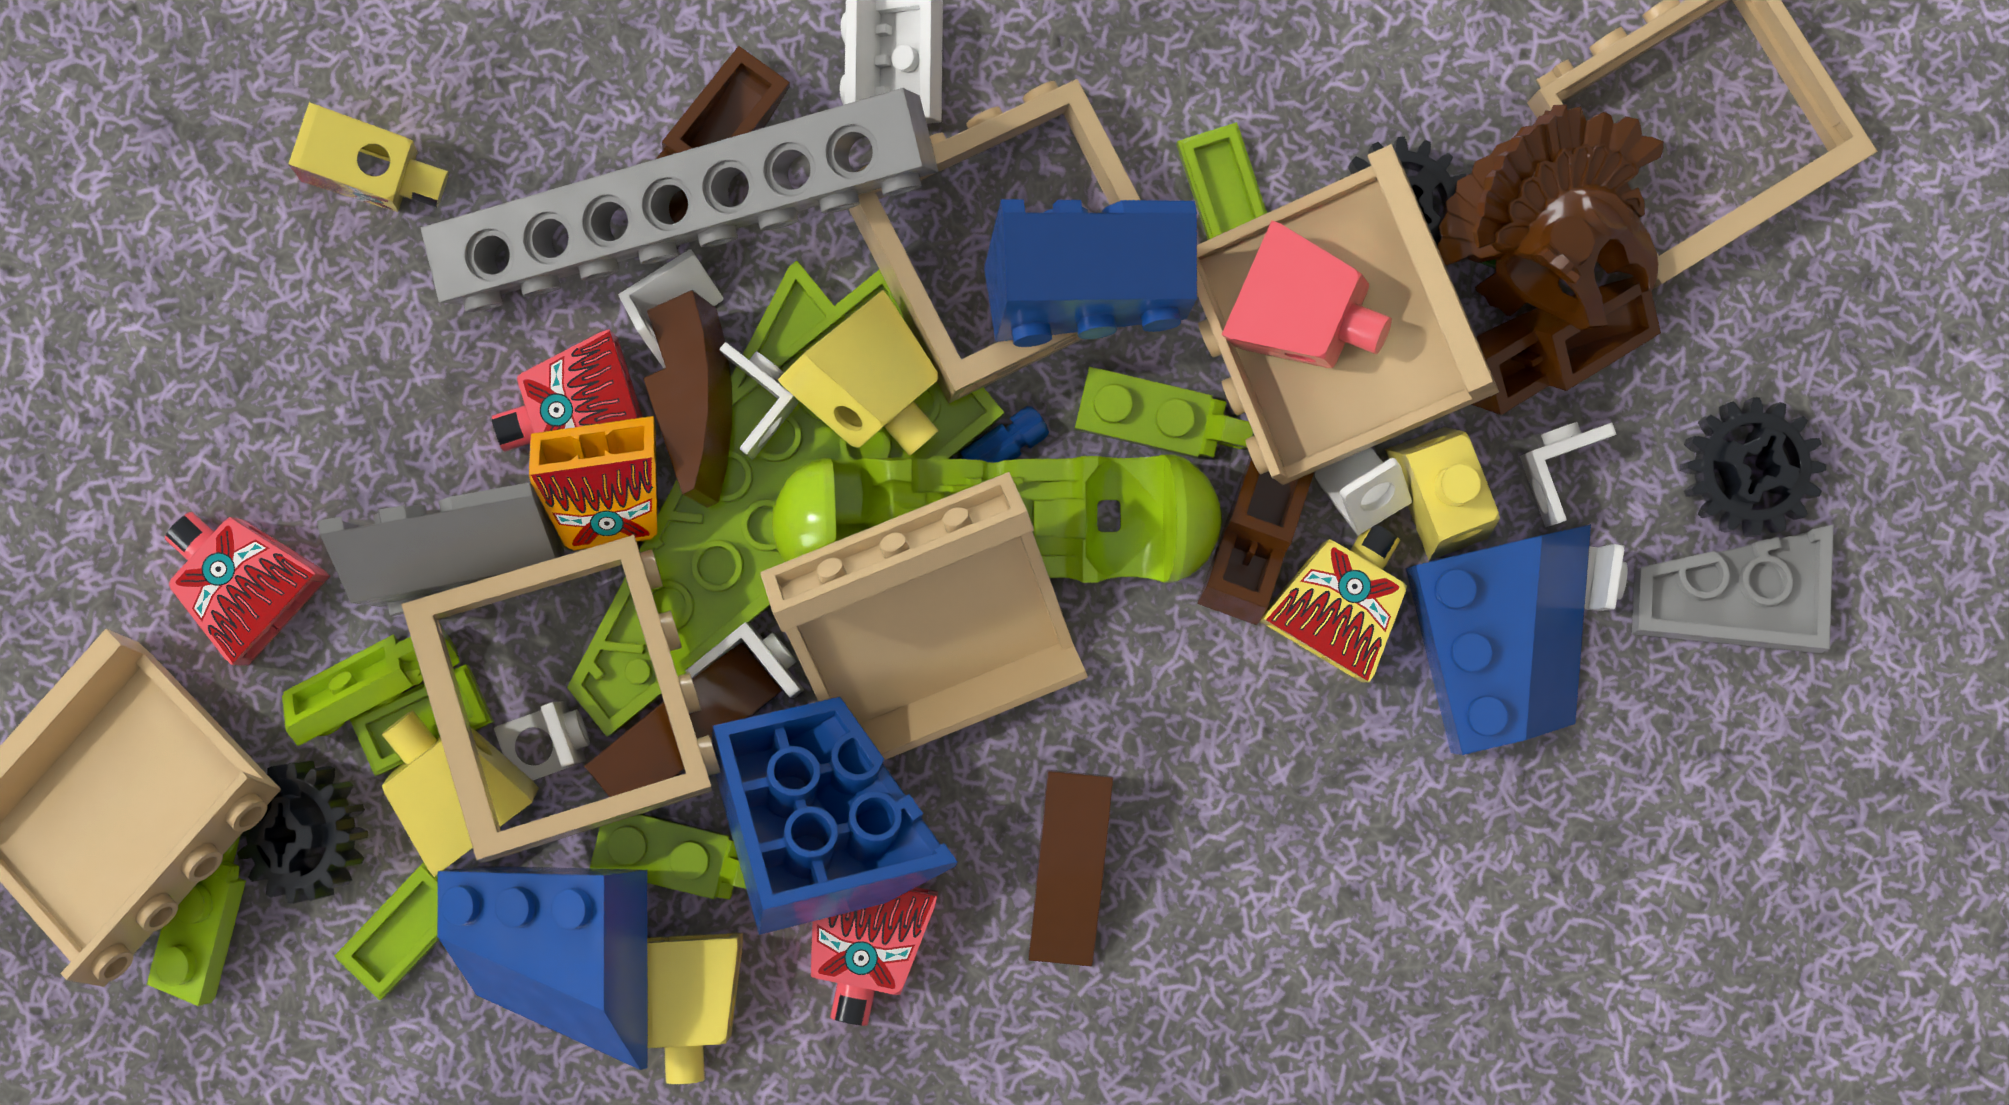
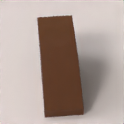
[656,46,790,249]
[1471,277,1661,415]
[643,290,732,508]
[1197,456,1314,625]
[584,642,783,797]
[1028,770,1113,967]

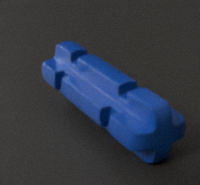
[951,406,1049,463]

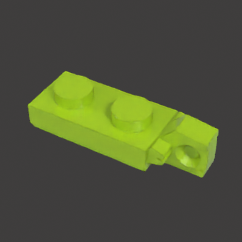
[1074,366,1254,458]
[282,624,460,746]
[589,814,746,900]
[146,835,246,1006]

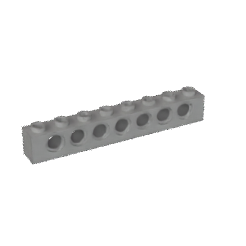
[420,88,938,313]

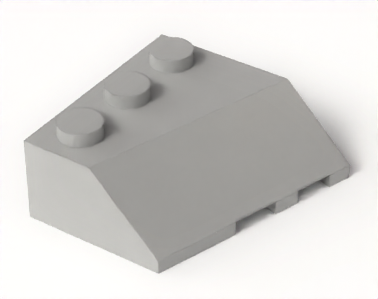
[317,482,565,616]

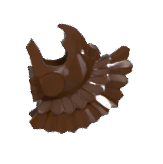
[1437,104,1664,330]

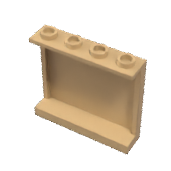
[1197,144,1499,485]
[760,472,1088,760]
[0,629,281,987]

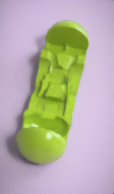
[772,455,1222,583]

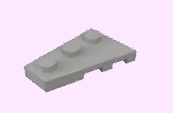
[1632,525,1833,653]

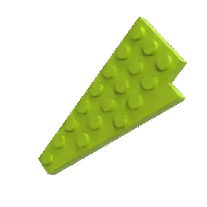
[567,260,1005,737]

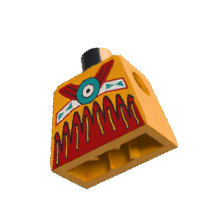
[529,416,657,550]

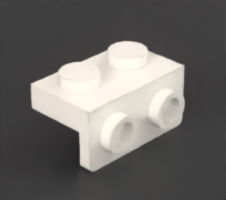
[840,0,943,124]

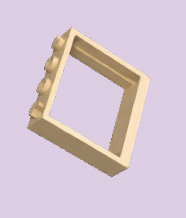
[1527,0,1878,289]
[849,79,1140,404]
[401,535,720,863]

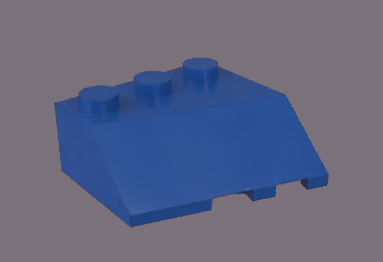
[984,199,1197,347]
[1405,524,1591,755]
[711,697,958,935]
[437,866,648,1070]

